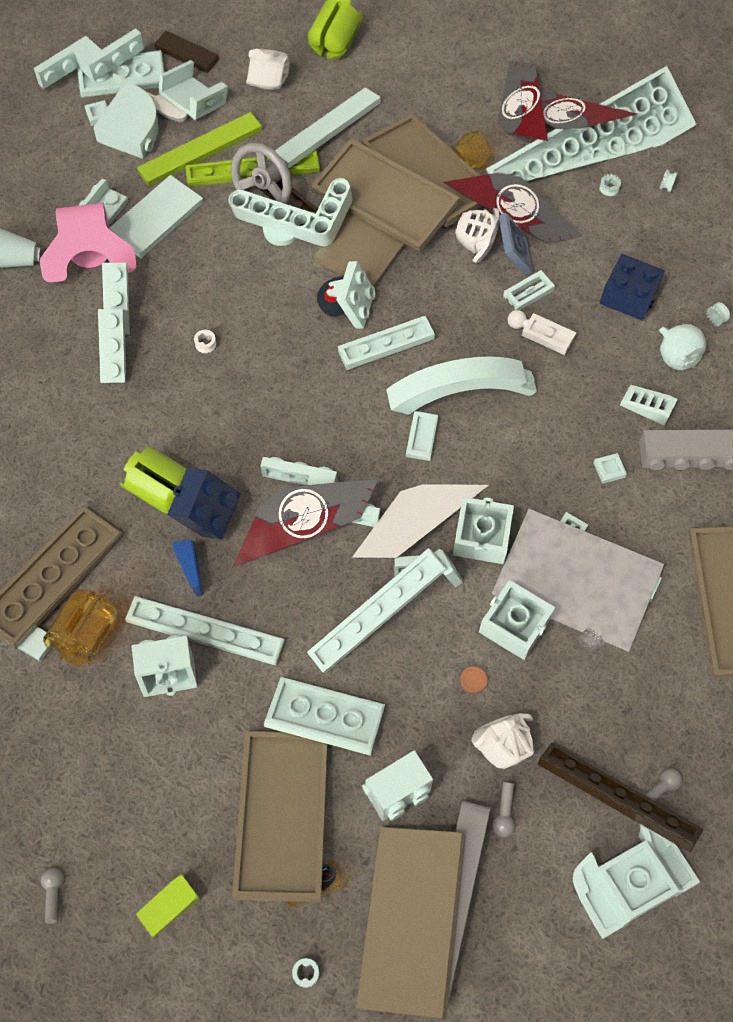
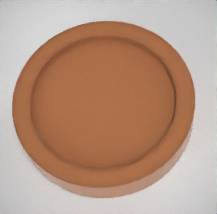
[460,667,487,694]

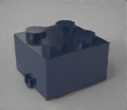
[599,253,665,321]
[167,468,241,540]

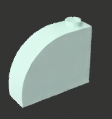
[93,82,159,159]

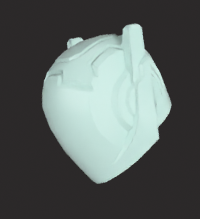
[659,324,706,370]

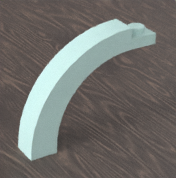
[386,357,537,414]

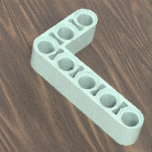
[228,178,353,247]

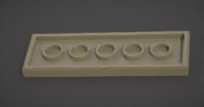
[0,506,123,649]

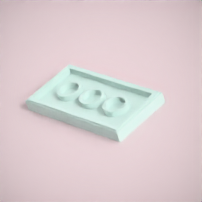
[78,51,164,97]
[109,175,204,258]
[264,677,385,756]

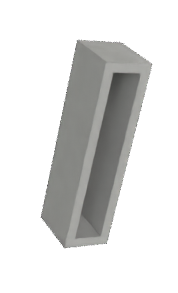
[639,430,733,470]

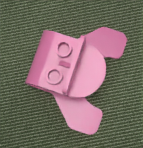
[40,203,137,282]

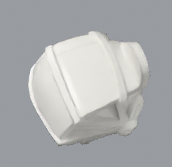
[247,49,289,90]
[455,208,499,263]
[471,713,534,769]

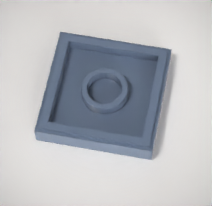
[498,213,533,275]

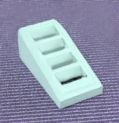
[620,385,678,426]

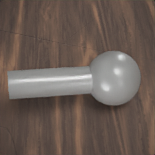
[645,768,682,801]
[492,782,515,837]
[41,867,64,924]

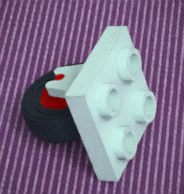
[317,261,375,329]

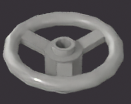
[231,143,292,211]

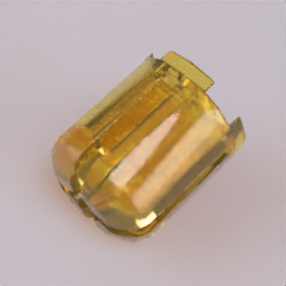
[43,590,118,667]

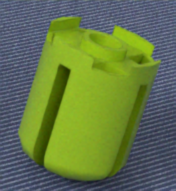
[308,0,363,60]
[120,444,187,514]

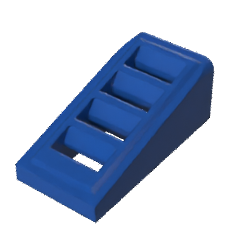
[172,539,203,596]

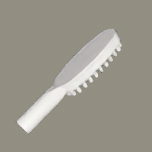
[144,90,188,123]

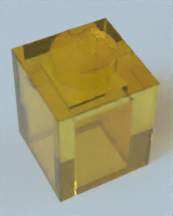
[453,130,493,168]

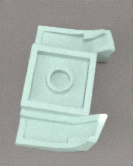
[573,824,700,939]

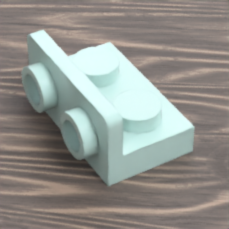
[79,179,129,226]

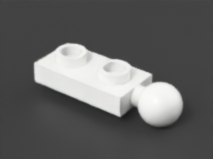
[508,310,576,355]

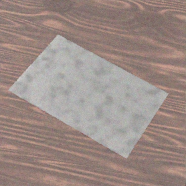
[492,509,664,652]

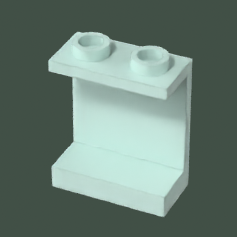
[159,60,228,120]

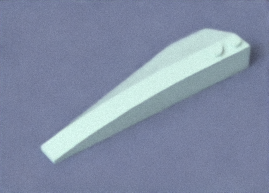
[486,66,697,181]

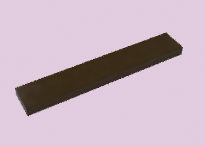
[537,743,704,853]

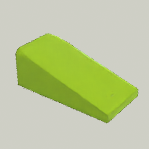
[136,874,200,938]

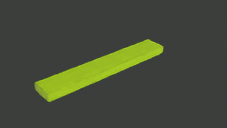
[137,112,262,187]
[185,150,320,187]

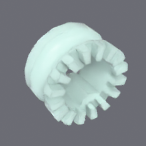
[660,170,677,192]
[600,174,621,196]
[706,302,730,326]
[292,958,319,988]

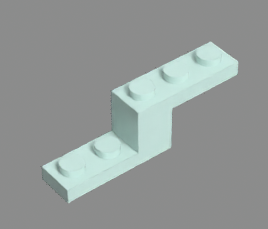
[34,29,144,89]
[98,263,130,383]
[261,457,380,527]

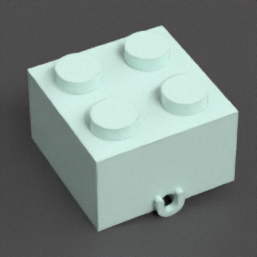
[453,497,514,564]
[479,580,555,660]
[132,635,198,697]
[362,750,433,821]

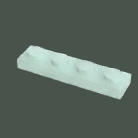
[338,316,435,370]

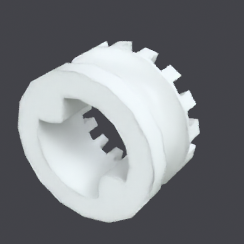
[194,330,216,353]

